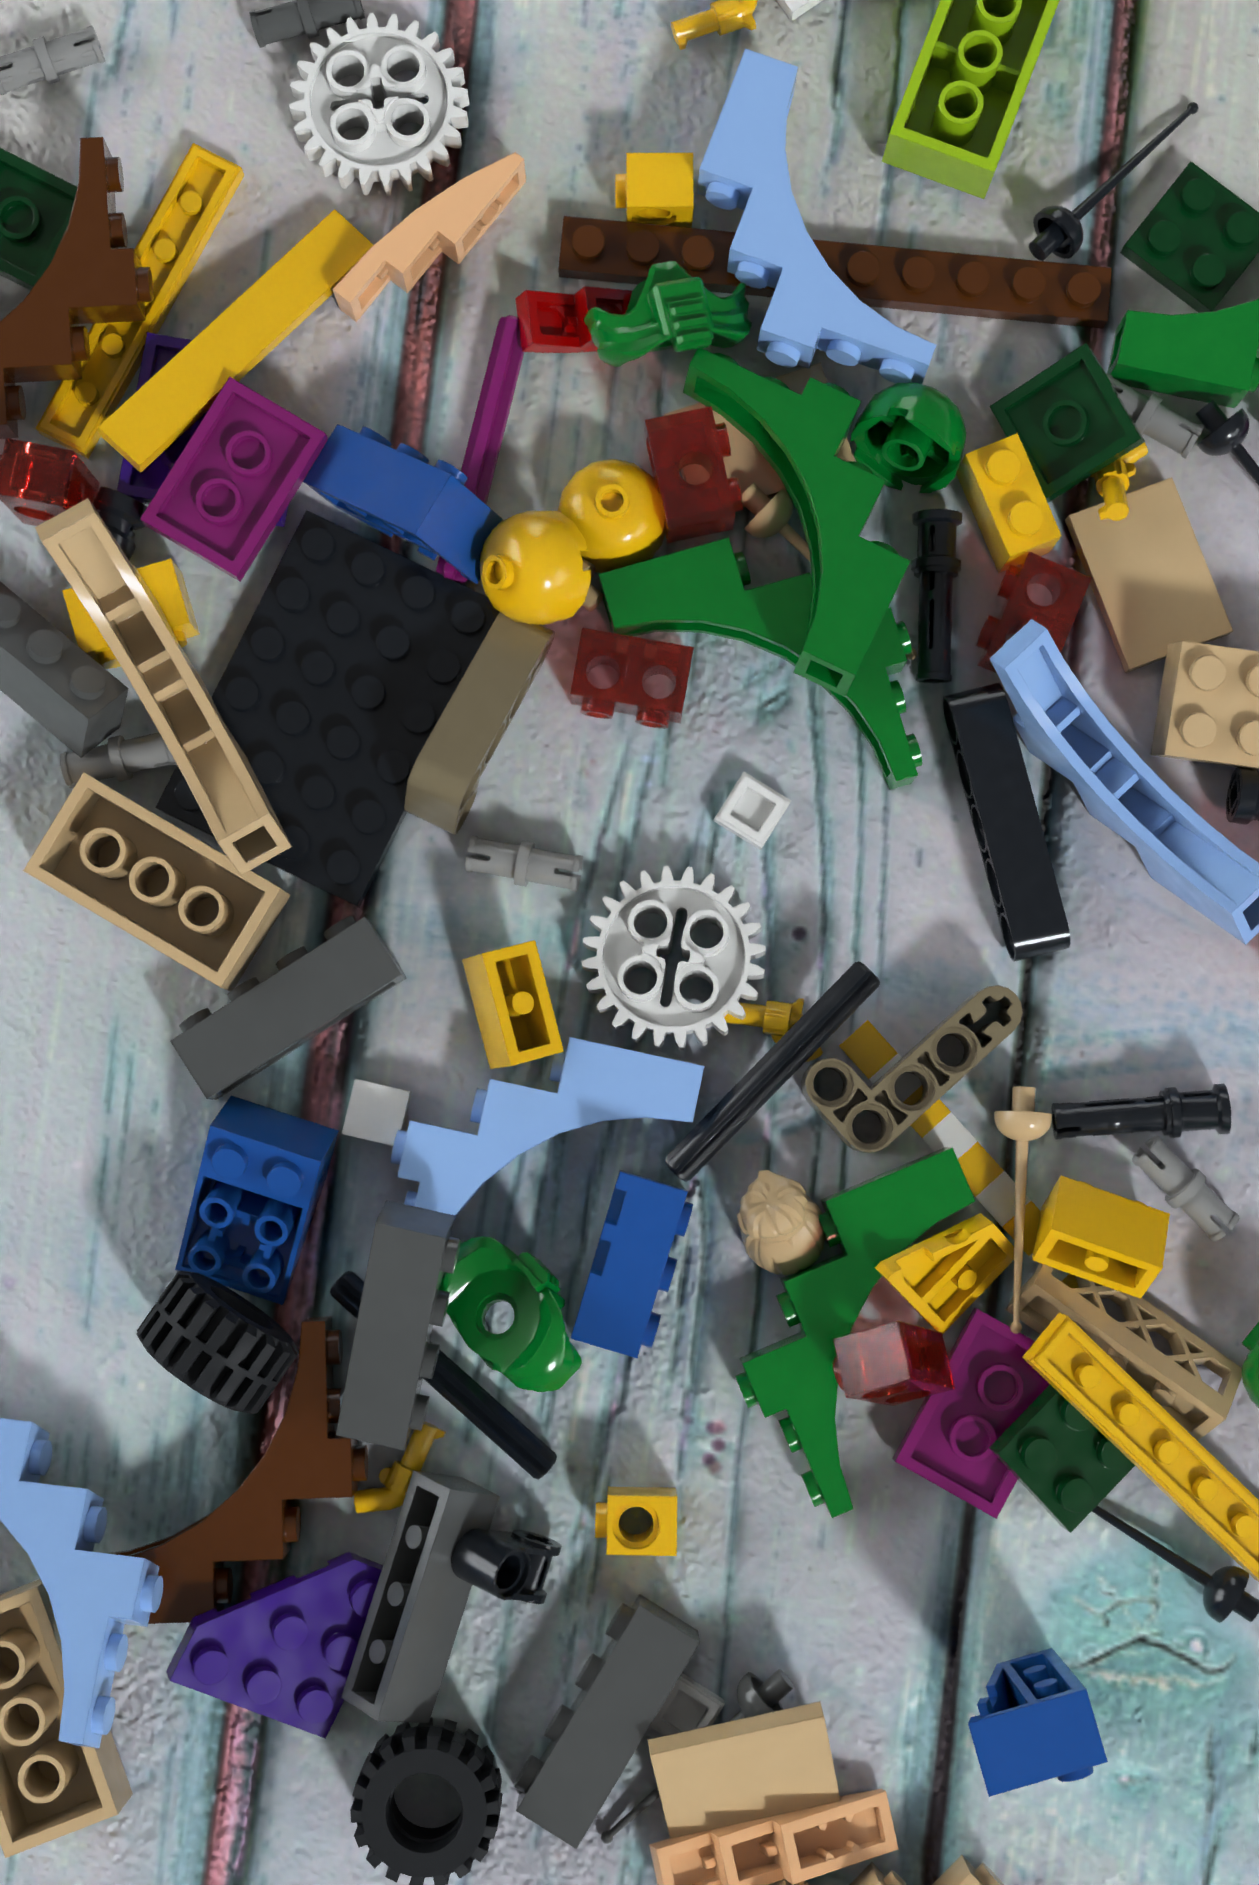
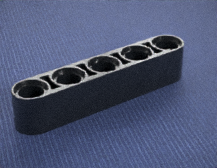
[942,683,1070,962]

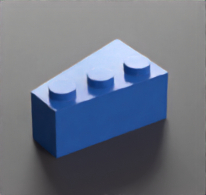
[303,424,503,584]
[570,1170,693,1358]
[968,1648,1108,1797]

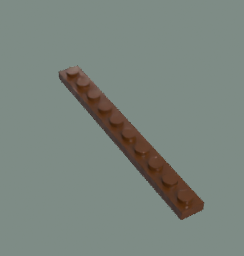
[558,216,1112,329]

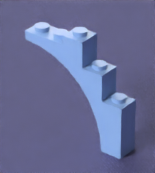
[697,48,936,384]
[989,619,1259,945]
[391,1037,704,1221]
[0,1418,163,1748]

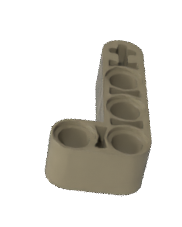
[404,612,555,835]
[801,985,1023,1153]

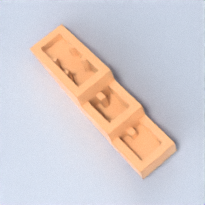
[333,152,526,322]
[649,1789,899,1885]

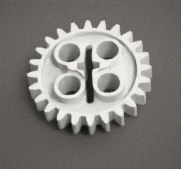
[289,13,470,196]
[581,866,766,1051]

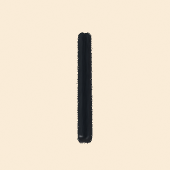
[665,961,880,1181]
[330,1271,557,1480]

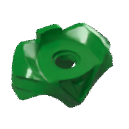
[584,261,752,367]
[440,1236,582,1392]

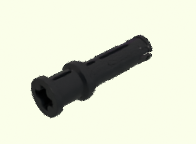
[911,509,963,683]
[1051,1083,1231,1140]

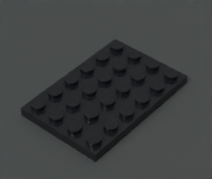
[155,510,500,908]

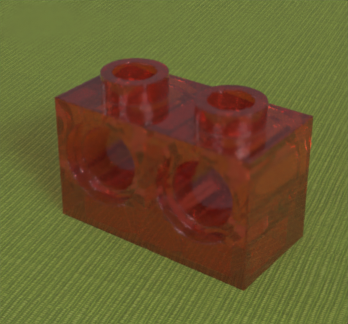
[975,552,1092,673]
[570,628,694,729]
[833,1321,955,1406]

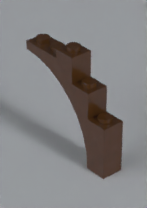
[0,137,154,439]
[108,1316,368,1625]

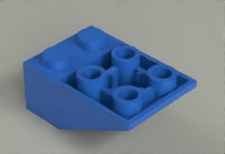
[175,1095,339,1305]

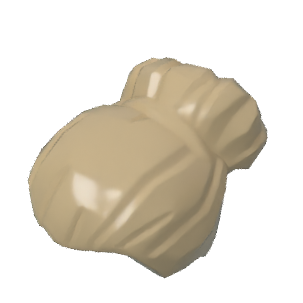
[737,1170,825,1275]

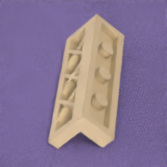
[1006,1263,1242,1441]

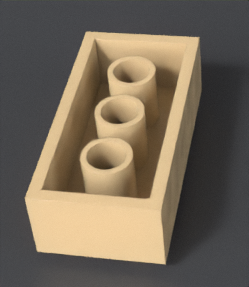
[1150,641,1259,770]
[23,772,291,991]
[0,1579,133,1858]

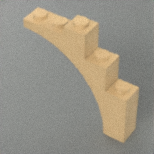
[35,498,292,875]

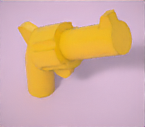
[671,0,758,50]
[1090,442,1148,521]
[724,998,823,1062]
[354,1421,446,1514]

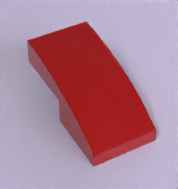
[515,286,632,353]

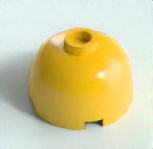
[557,459,668,573]
[480,510,591,625]

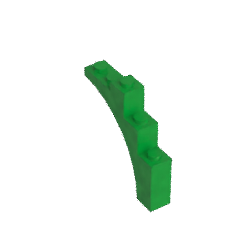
[1107,299,1259,408]
[683,348,911,697]
[599,537,922,790]
[735,1147,975,1518]

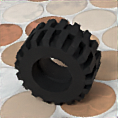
[137,1271,299,1414]
[350,1717,503,1885]

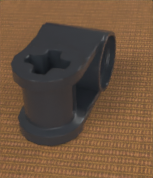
[452,1528,562,1604]

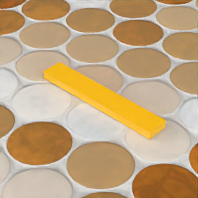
[35,143,244,459]
[98,209,373,473]
[1022,1313,1259,1582]

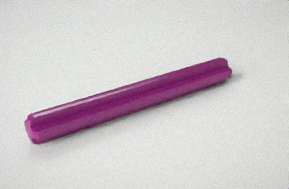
[436,315,524,583]

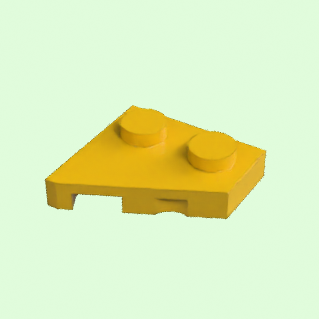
[875,1213,1014,1336]

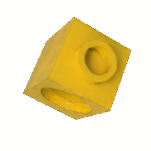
[615,153,694,228]
[595,1486,678,1556]

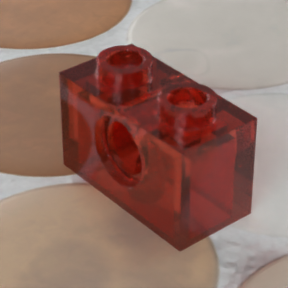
[644,406,743,543]
[0,438,100,526]

